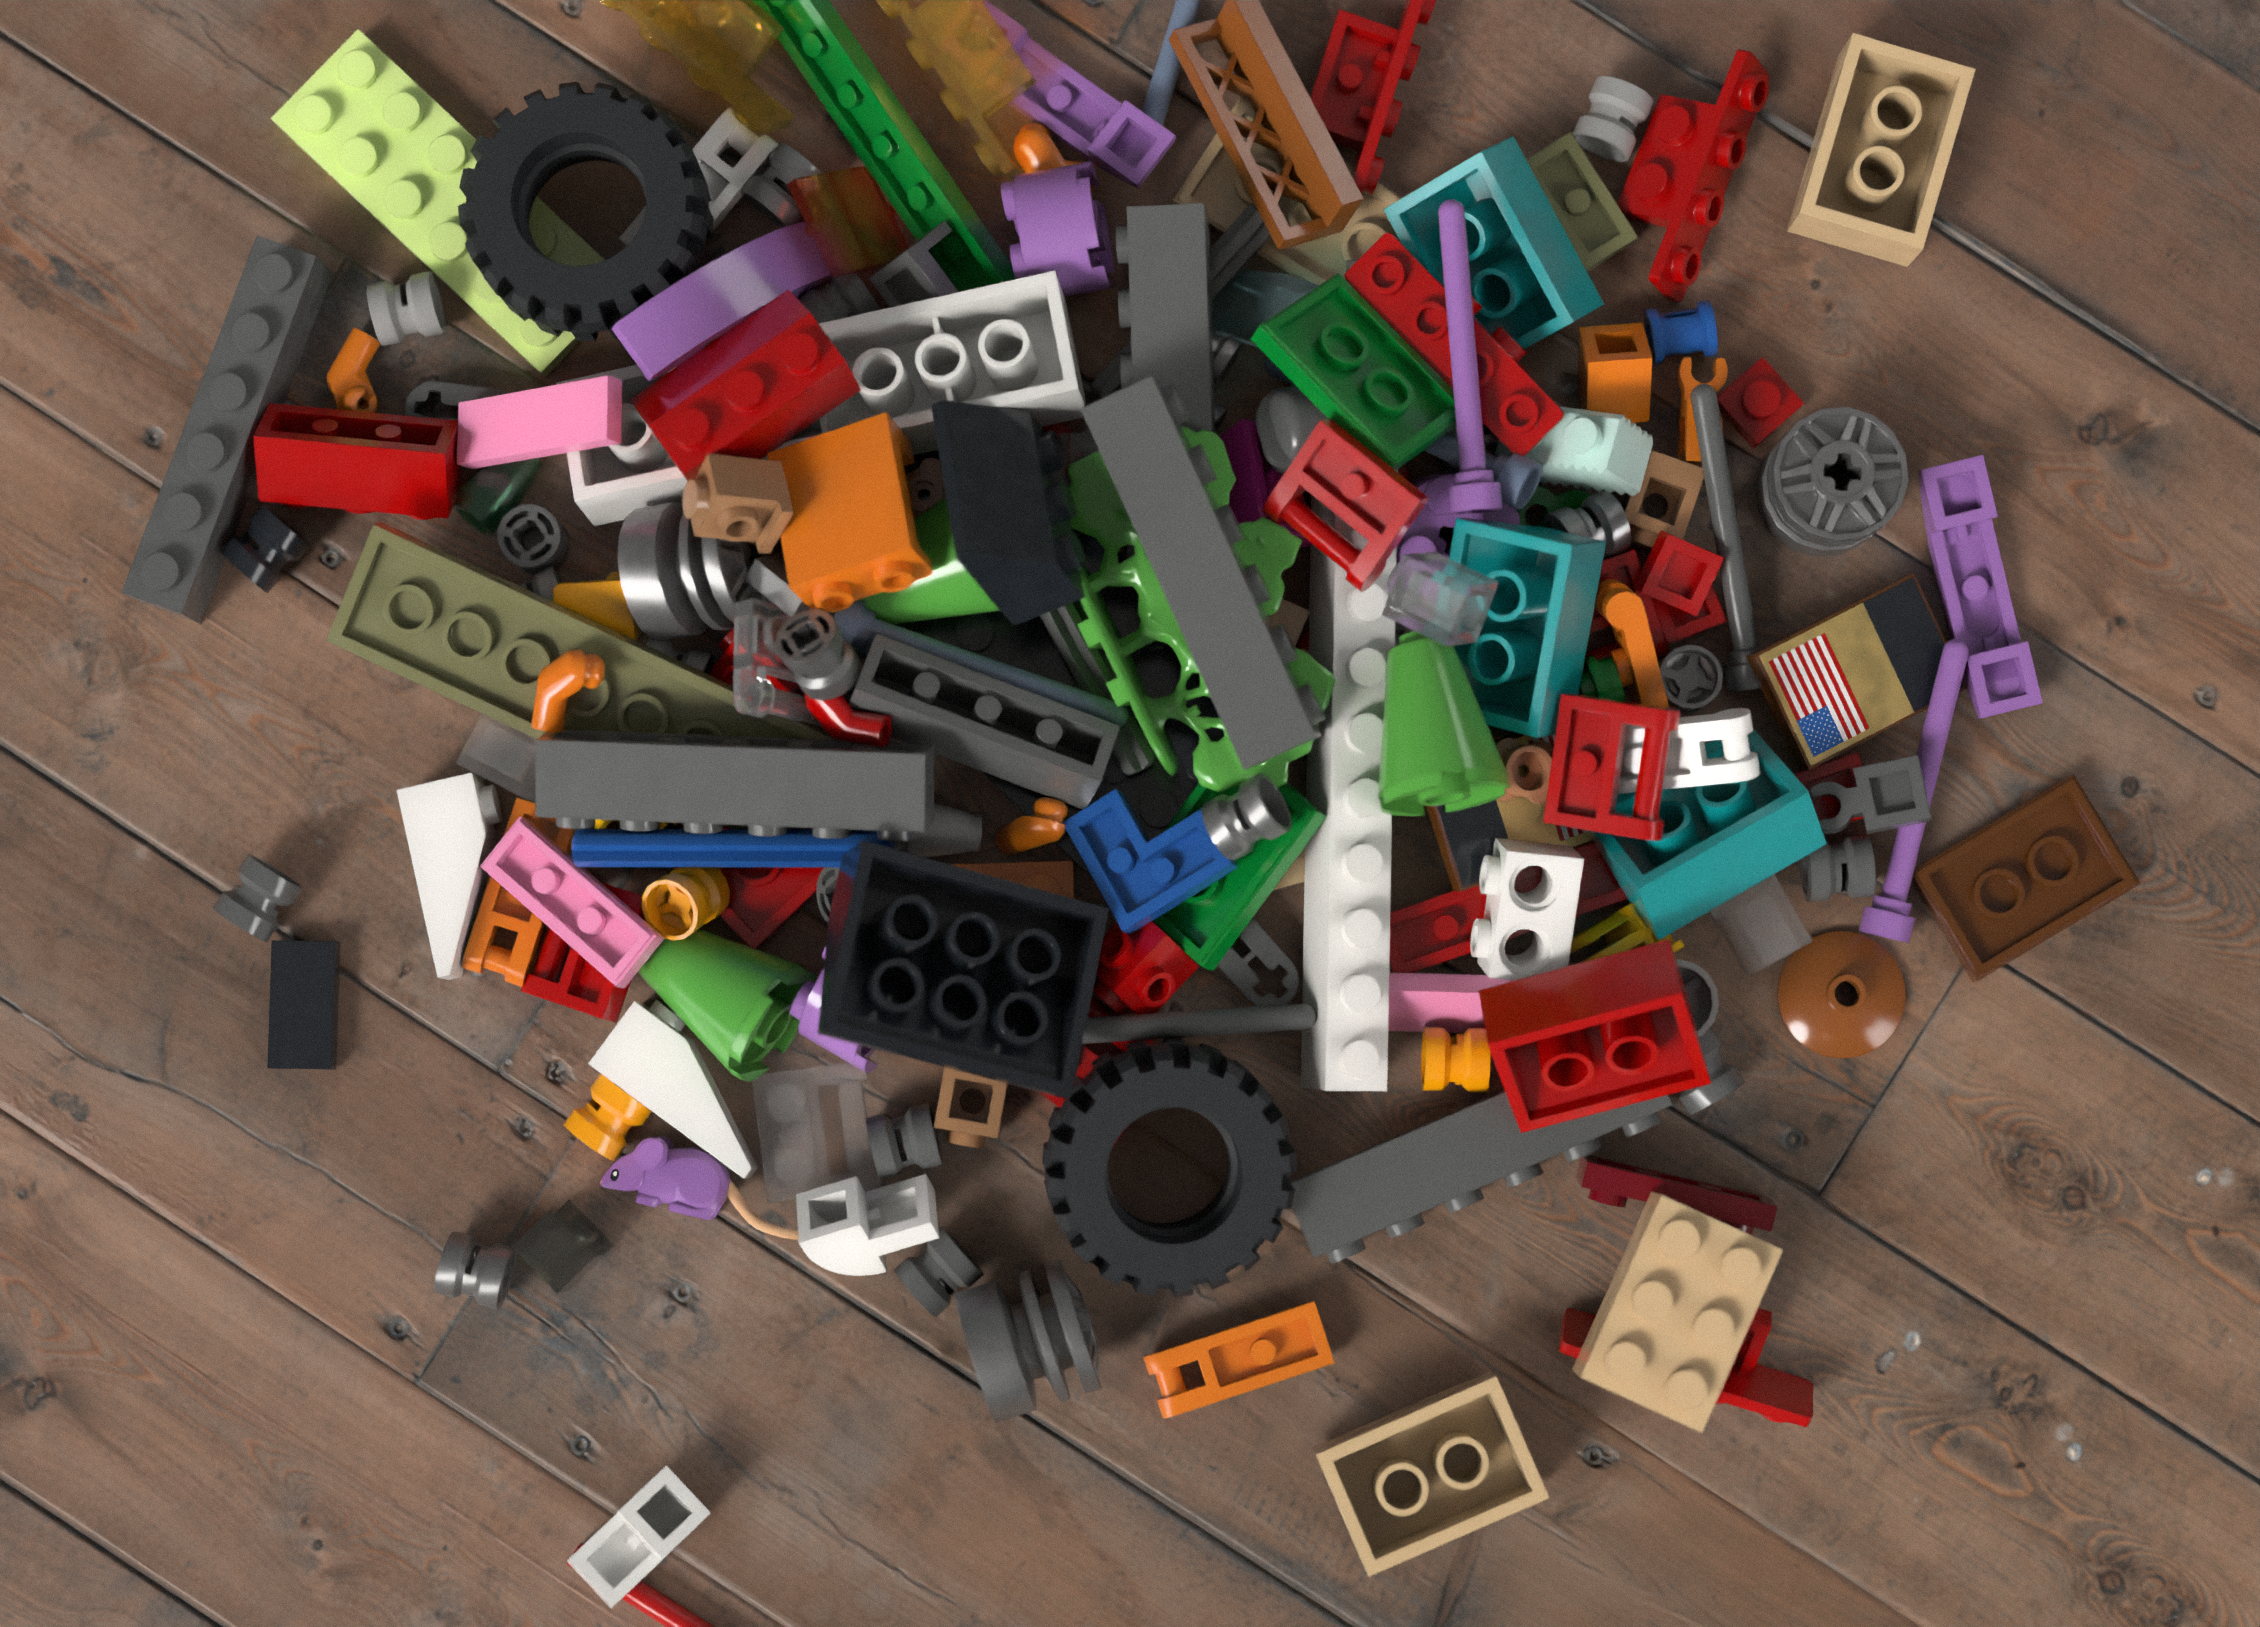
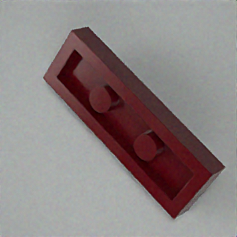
[1576,1155,1778,1236]

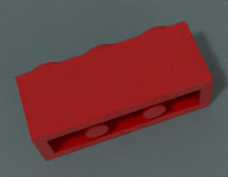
[253,403,462,520]

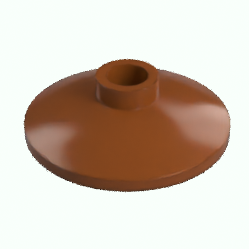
[1777,931,1906,1059]

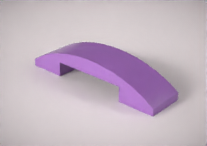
[938,0,1176,189]
[612,221,840,381]
[1918,455,2043,719]

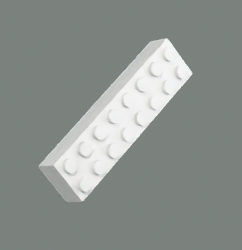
[556,271,1087,526]

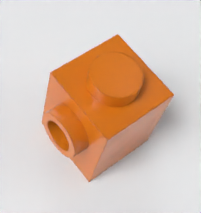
[1577,323,1652,423]

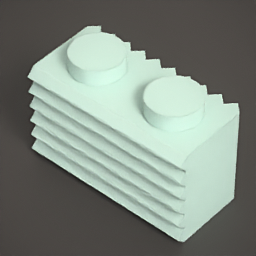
[1495,407,1653,497]

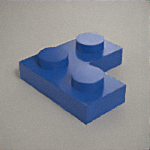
[1062,789,1238,935]

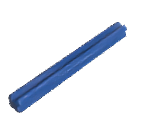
[572,829,895,867]

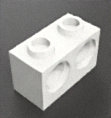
[1470,838,1584,981]

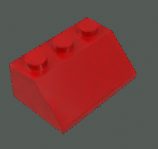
[629,289,861,482]
[1479,939,1711,1133]

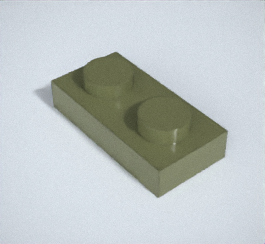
[1526,132,1638,272]

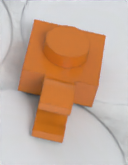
[1676,357,1728,468]

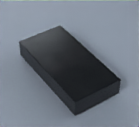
[267,940,340,1070]

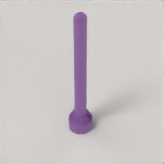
[1438,199,1503,514]
[1859,639,1969,943]

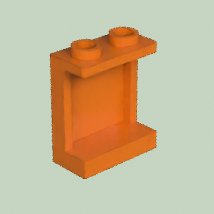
[767,412,933,613]

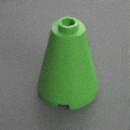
[861,497,1001,624]
[1378,630,1509,816]
[637,929,817,1082]

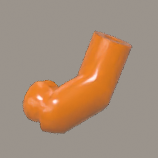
[1013,123,1096,194]
[326,327,380,413]
[531,649,605,732]
[995,797,1068,856]

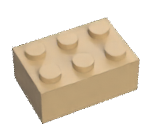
[1787,33,1976,267]
[1572,1191,1783,1433]
[1313,1371,1549,1577]

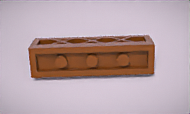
[1169,0,1364,250]

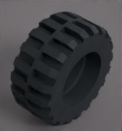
[458,82,714,341]
[1042,1038,1297,1297]

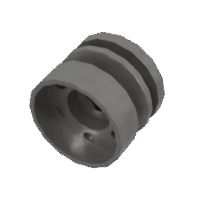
[1755,407,1909,557]
[618,502,775,640]
[955,1259,1102,1423]

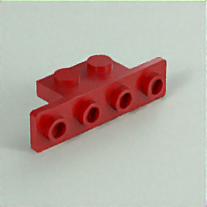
[1310,0,1436,195]
[1617,49,1769,303]
[1344,233,1565,456]
[1559,1308,1813,1427]

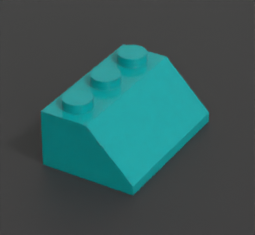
[1383,136,1604,349]
[1437,517,1606,738]
[1588,729,1827,940]

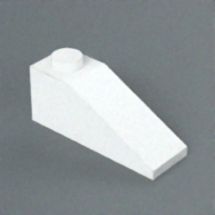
[397,772,502,980]
[588,999,758,1179]

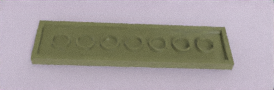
[326,522,833,829]

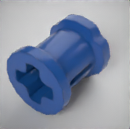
[1644,300,1718,365]

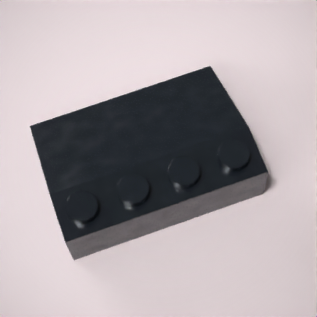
[818,841,1109,1099]

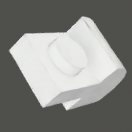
[796,1174,939,1276]
[567,1465,711,1609]

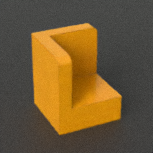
[553,572,642,641]

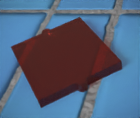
[787,165,909,278]

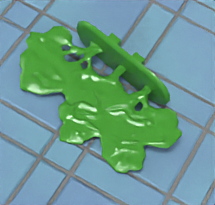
[1068,426,1335,793]

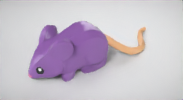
[600,1136,799,1240]

